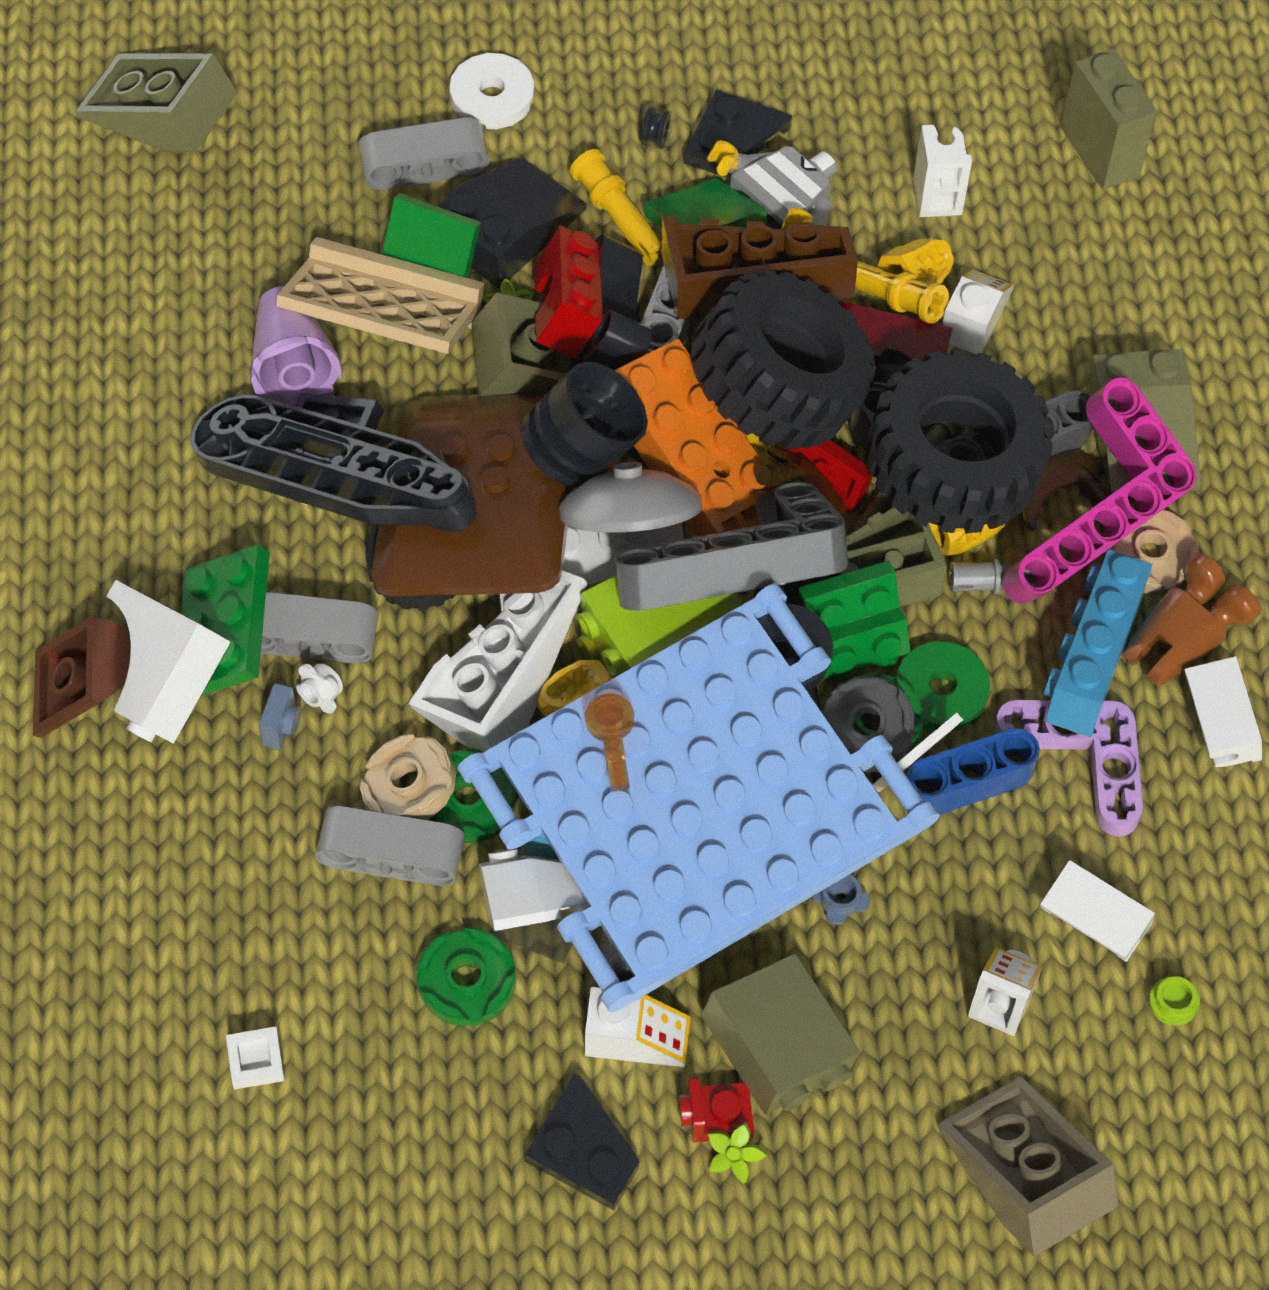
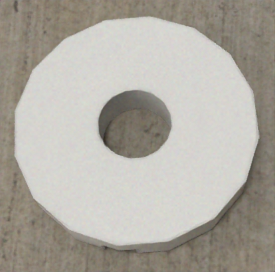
[449,53,535,129]

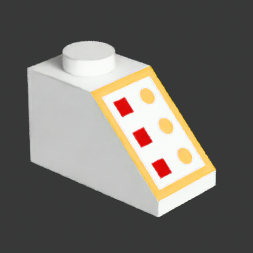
[942,269,1014,355]
[968,947,1042,1036]
[585,987,691,1067]

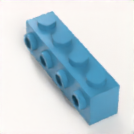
[1044,549,1153,738]

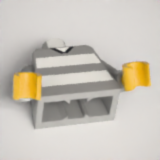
[707,140,837,230]

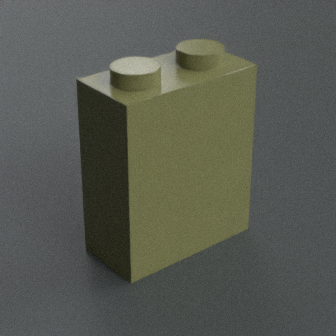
[1061,48,1157,190]
[701,954,860,1115]

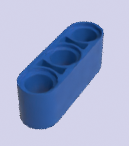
[907,728,1040,815]

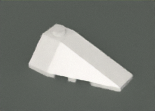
[408,570,587,752]
[479,849,589,931]

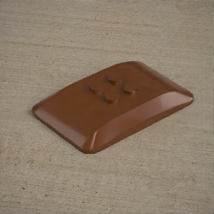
[372,392,573,596]

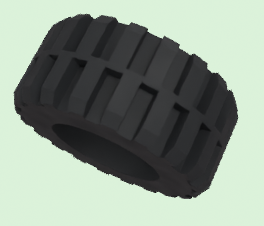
[692,271,875,449]
[866,350,1054,534]

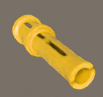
[569,149,663,266]
[855,261,949,324]

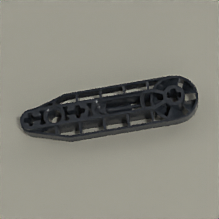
[190,394,477,532]

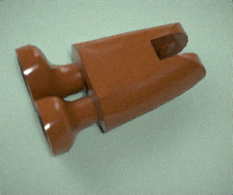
[1122,553,1261,686]

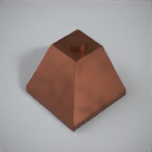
[33,615,131,738]

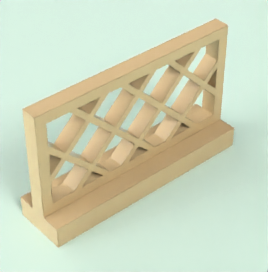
[276,237,484,354]

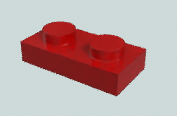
[784,440,873,512]

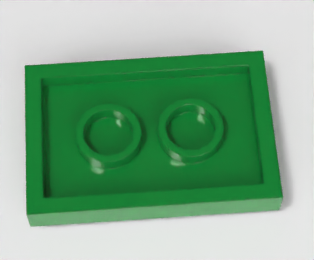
[181,544,270,696]

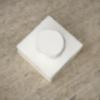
[226,1026,285,1090]

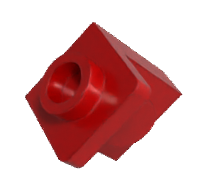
[679,1077,754,1143]

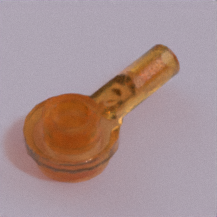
[585,693,635,792]

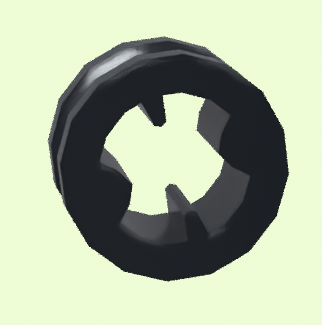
[641,106,671,149]

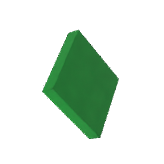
[644,178,767,228]
[382,193,481,278]

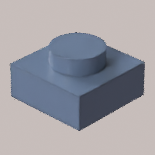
[258,683,301,751]

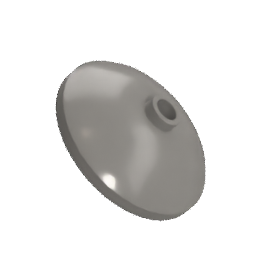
[559,462,702,532]

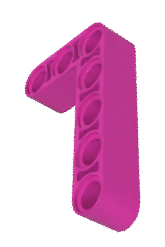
[1002,378,1197,604]

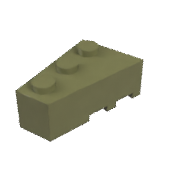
[794,507,947,606]

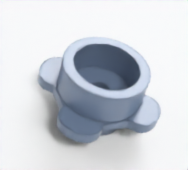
[812,873,870,925]

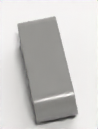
[358,117,489,190]
[261,592,379,663]
[315,806,465,886]

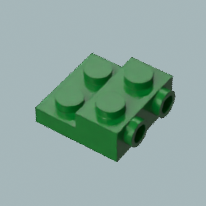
[799,560,911,681]

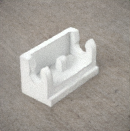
[913,125,972,217]
[1185,656,1262,767]
[1040,860,1155,962]

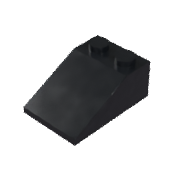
[437,157,587,289]

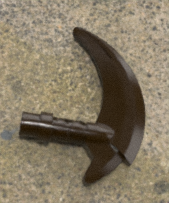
[755,445,850,530]
[1022,449,1109,531]

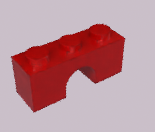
[534,226,603,359]

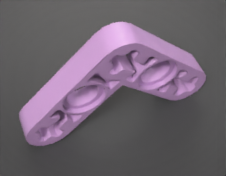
[994,700,1143,837]

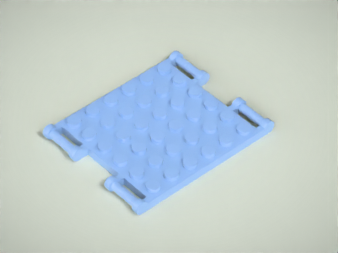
[458,584,940,1012]

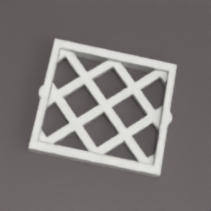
[873,713,963,792]

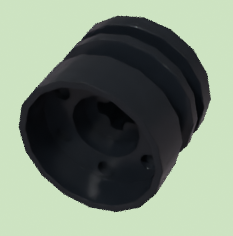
[521,362,648,488]

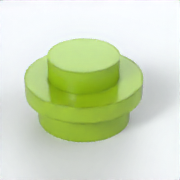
[1149,976,1200,1026]

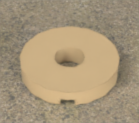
[1105,510,1199,595]
[360,734,457,820]

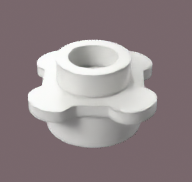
[296,663,343,714]

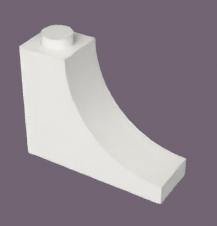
[106,580,230,744]

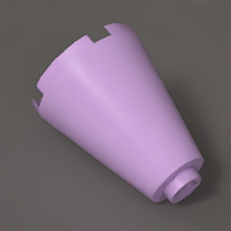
[250,286,342,406]

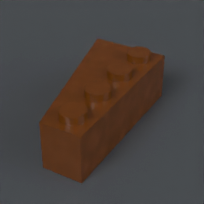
[661,216,858,319]

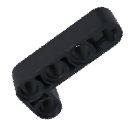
[570,234,652,370]

